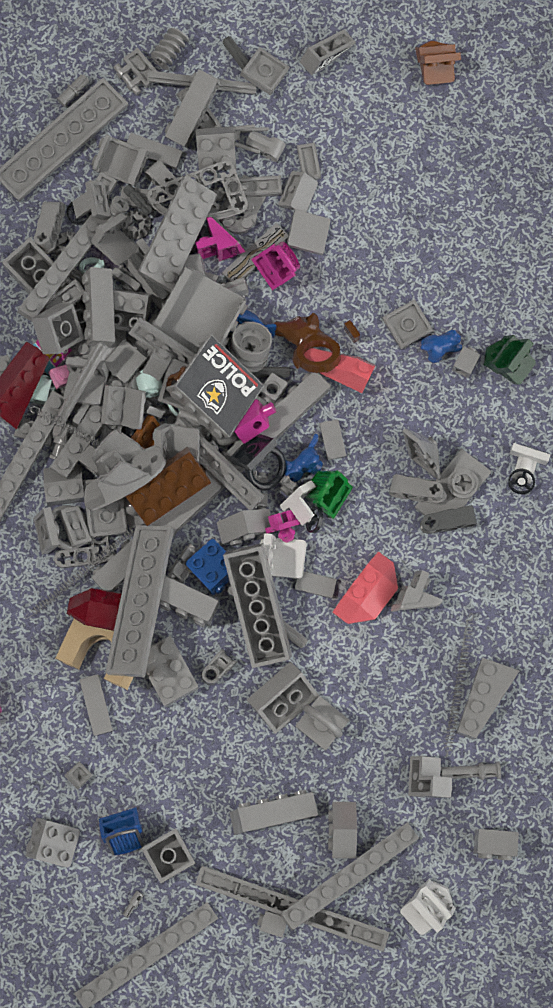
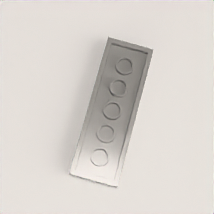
[137,175,217,292]

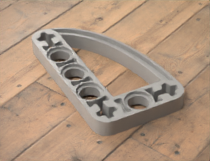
[147,160,248,222]

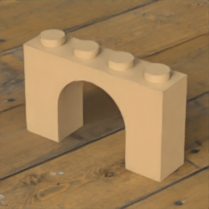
[55,619,133,690]

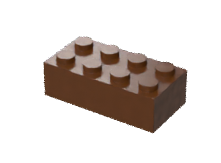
[125,447,211,526]

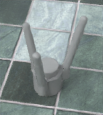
[225,124,269,154]

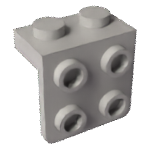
[91,213,137,266]
[63,356,109,406]
[153,423,200,462]
[26,818,80,868]

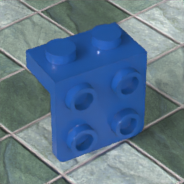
[186,539,230,596]

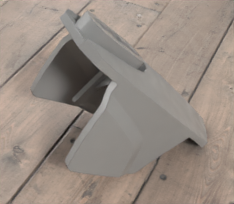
[84,430,166,511]

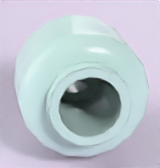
[136,369,163,398]

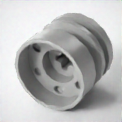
[229,322,272,373]

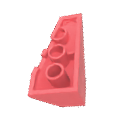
[304,348,376,393]

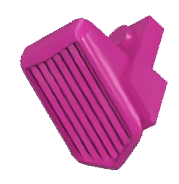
[251,241,300,290]

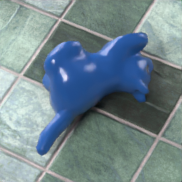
[420,329,462,363]
[285,434,323,483]

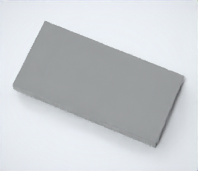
[414,448,492,516]

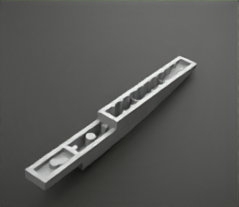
[195,866,390,952]

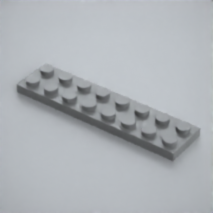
[0,78,129,202]
[105,525,174,678]

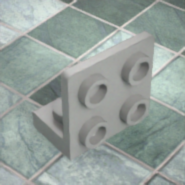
[101,385,146,429]

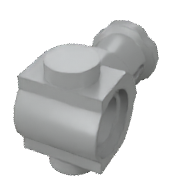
[49,424,76,459]

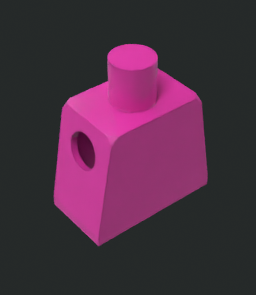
[234,399,276,444]

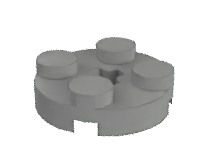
[220,196,257,234]

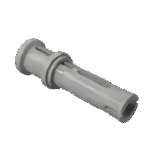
[441,761,501,780]

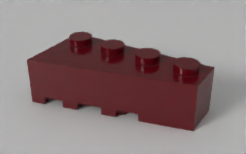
[0,342,50,429]

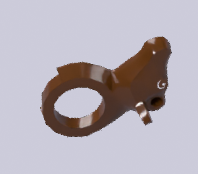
[274,313,341,373]

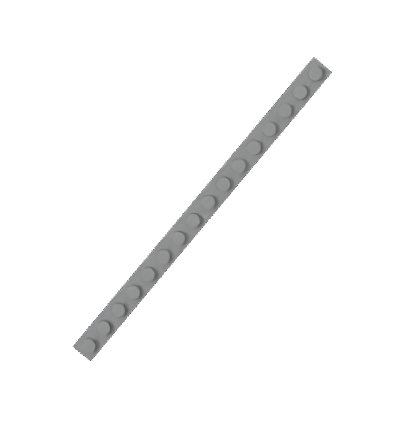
[91,372,331,592]

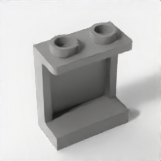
[91,134,150,187]

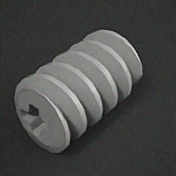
[151,28,189,70]

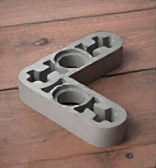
[54,536,110,568]

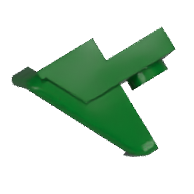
[304,470,353,519]

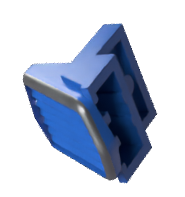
[99,807,144,856]

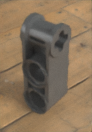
[420,505,477,534]

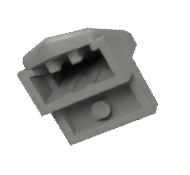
[391,570,443,612]

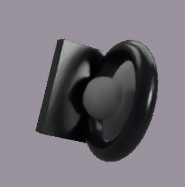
[229,434,286,490]

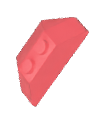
[332,552,398,624]

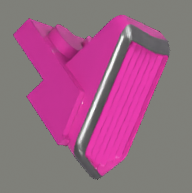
[196,217,246,261]

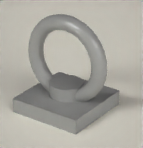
[33,505,89,555]
[295,696,350,751]

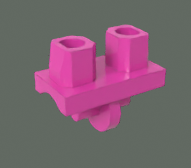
[265,510,301,543]

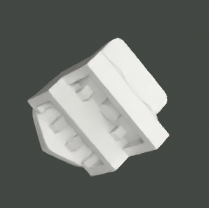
[401,879,456,935]

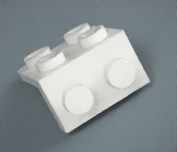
[260,533,307,579]

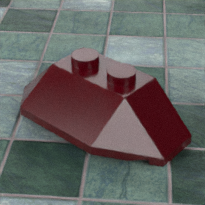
[66,588,122,631]

